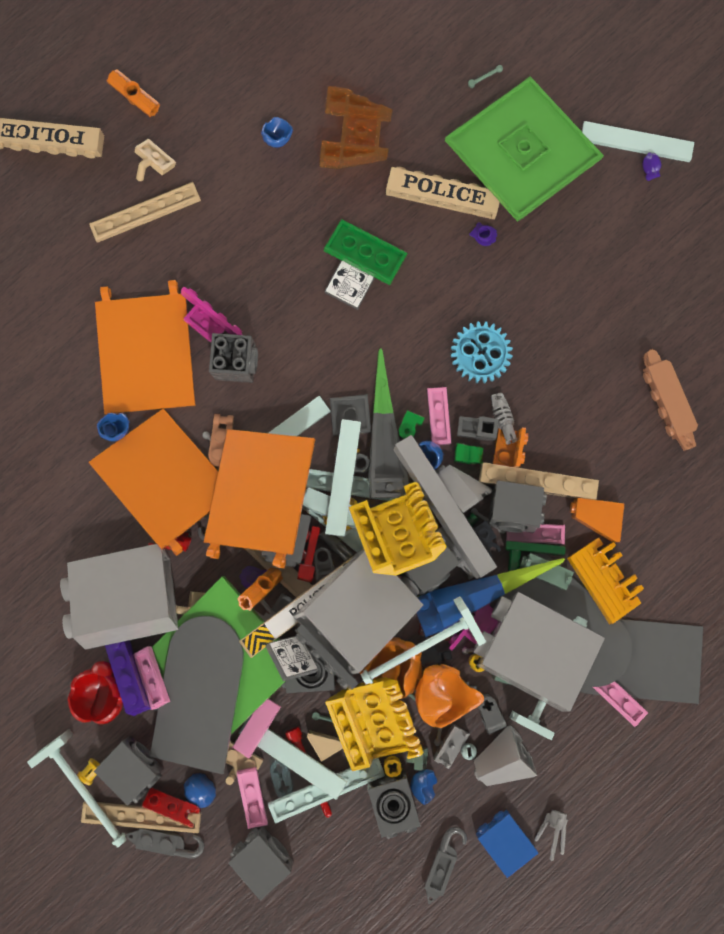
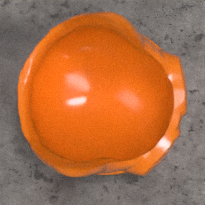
[360,637,422,699]
[415,664,484,728]

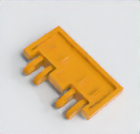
[567,538,644,625]

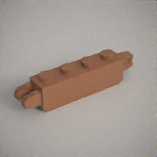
[643,349,698,451]

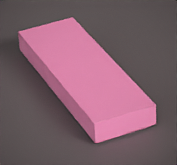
[427,387,451,445]
[506,524,565,544]
[133,646,170,710]
[593,681,648,727]
[232,698,281,758]
[237,767,268,829]

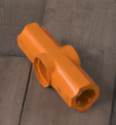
[107,69,160,117]
[237,567,283,611]

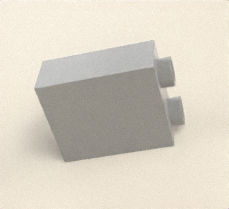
[60,544,178,649]
[293,549,423,675]
[473,592,605,712]

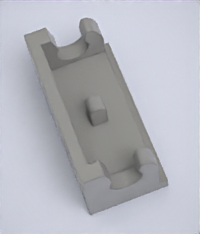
[433,723,470,769]

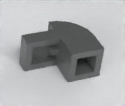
[457,416,499,441]

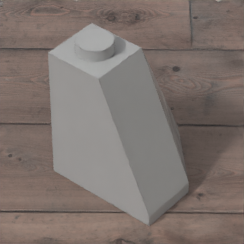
[435,465,492,513]
[474,725,537,786]

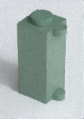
[520,553,574,590]

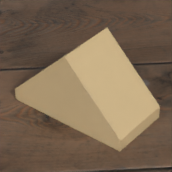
[307,730,343,762]

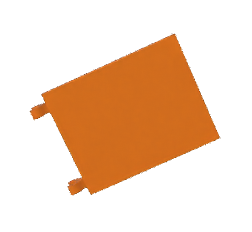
[95,280,196,414]
[89,409,218,556]
[204,429,315,568]

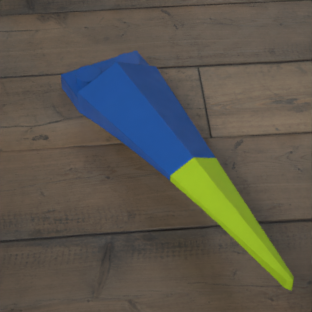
[416,558,565,637]

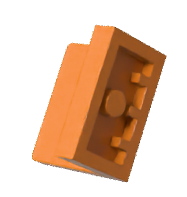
[492,427,528,468]

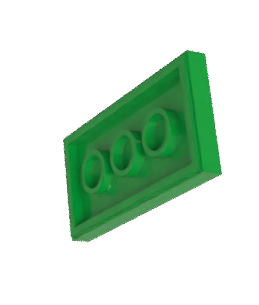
[324,219,408,285]

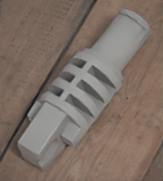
[491,393,518,444]

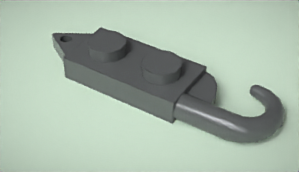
[424,827,467,904]
[126,828,204,859]

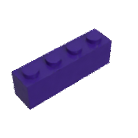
[105,640,151,716]

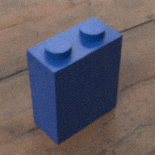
[476,809,538,878]

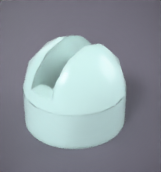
[461,743,477,760]

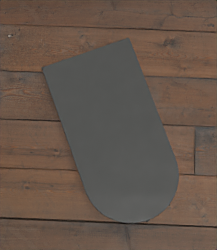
[489,553,632,687]
[150,616,244,774]
[580,619,703,704]

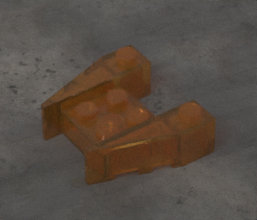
[320,86,393,169]

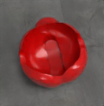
[68,661,123,724]

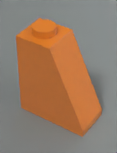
[570,498,624,543]

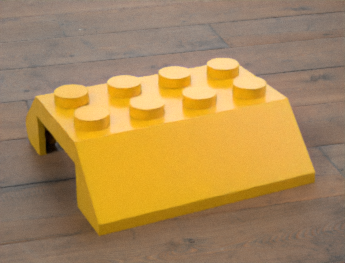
[348,482,446,575]
[325,677,424,771]

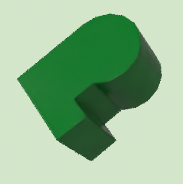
[399,410,425,440]
[454,443,483,464]

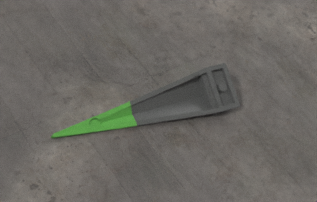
[368,349,409,498]

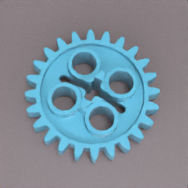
[451,321,513,383]

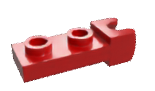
[297,526,320,583]
[142,788,200,828]

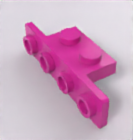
[181,287,243,342]
[448,603,499,650]

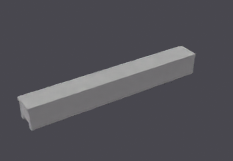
[393,435,497,579]

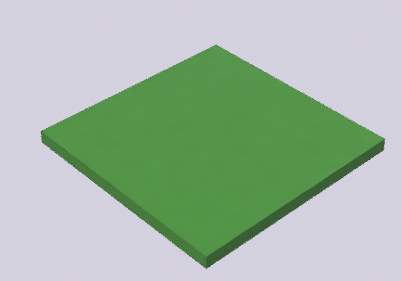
[445,77,604,222]
[152,576,286,734]

